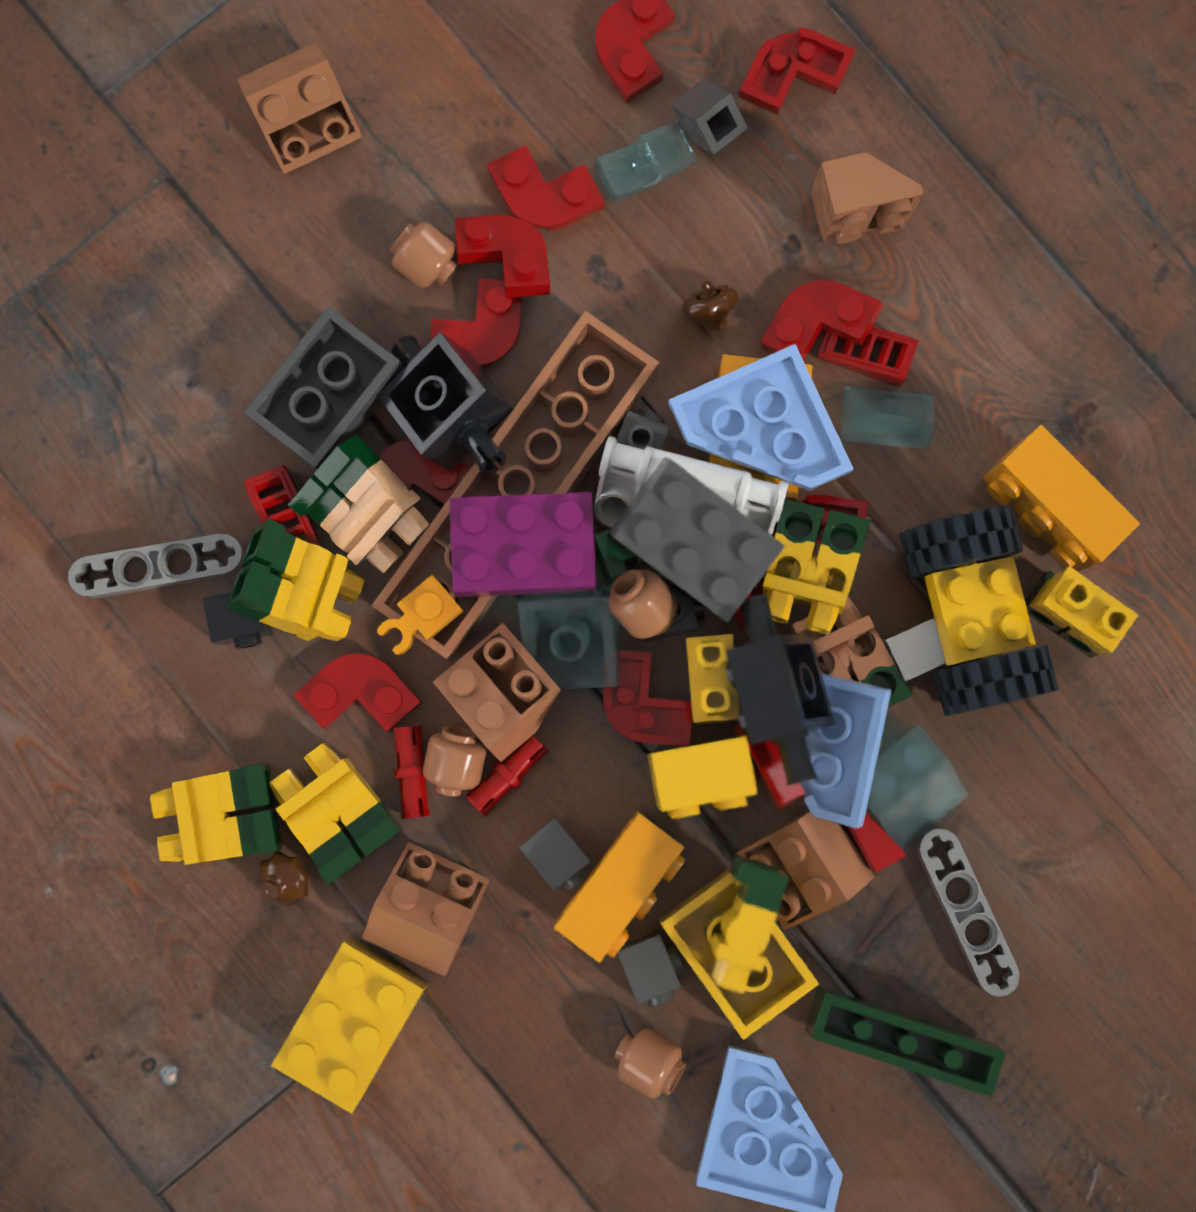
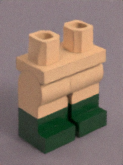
[288,434,430,573]

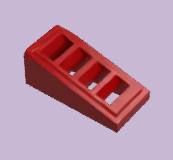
[817,326,919,388]
[244,465,321,547]
[842,812,906,872]

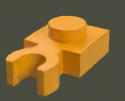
[377,574,463,655]

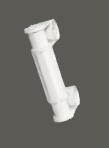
[594,436,789,535]

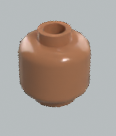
[389,222,457,288]
[608,569,678,639]
[423,726,486,797]
[614,1028,686,1099]

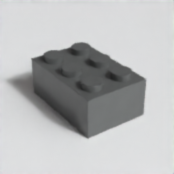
[243,306,404,471]
[609,457,785,622]

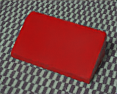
[734,721,805,812]

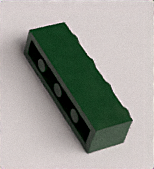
[805,986,1006,1097]

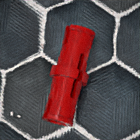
[393,725,431,819]
[465,735,549,817]

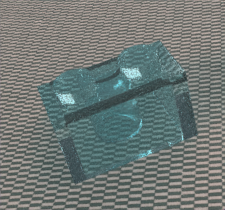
[518,585,622,689]
[866,724,969,849]

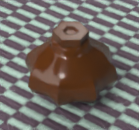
[683,281,738,332]
[258,851,310,906]

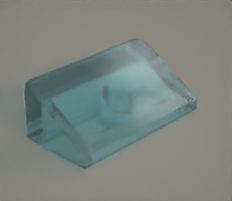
[841,387,935,448]

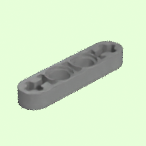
[68,534,246,598]
[916,828,1020,997]

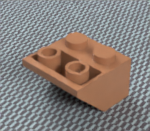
[237,41,362,174]
[810,152,924,244]
[433,623,561,762]
[736,808,875,931]
[362,842,490,977]

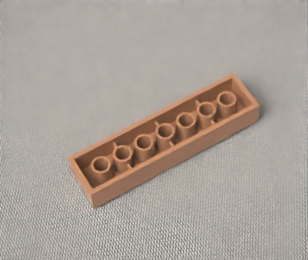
[371,310,660,662]

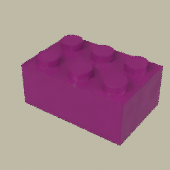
[449,492,596,597]

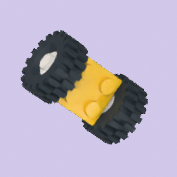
[899,505,1059,716]

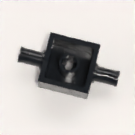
[377,332,514,475]
[726,594,836,786]

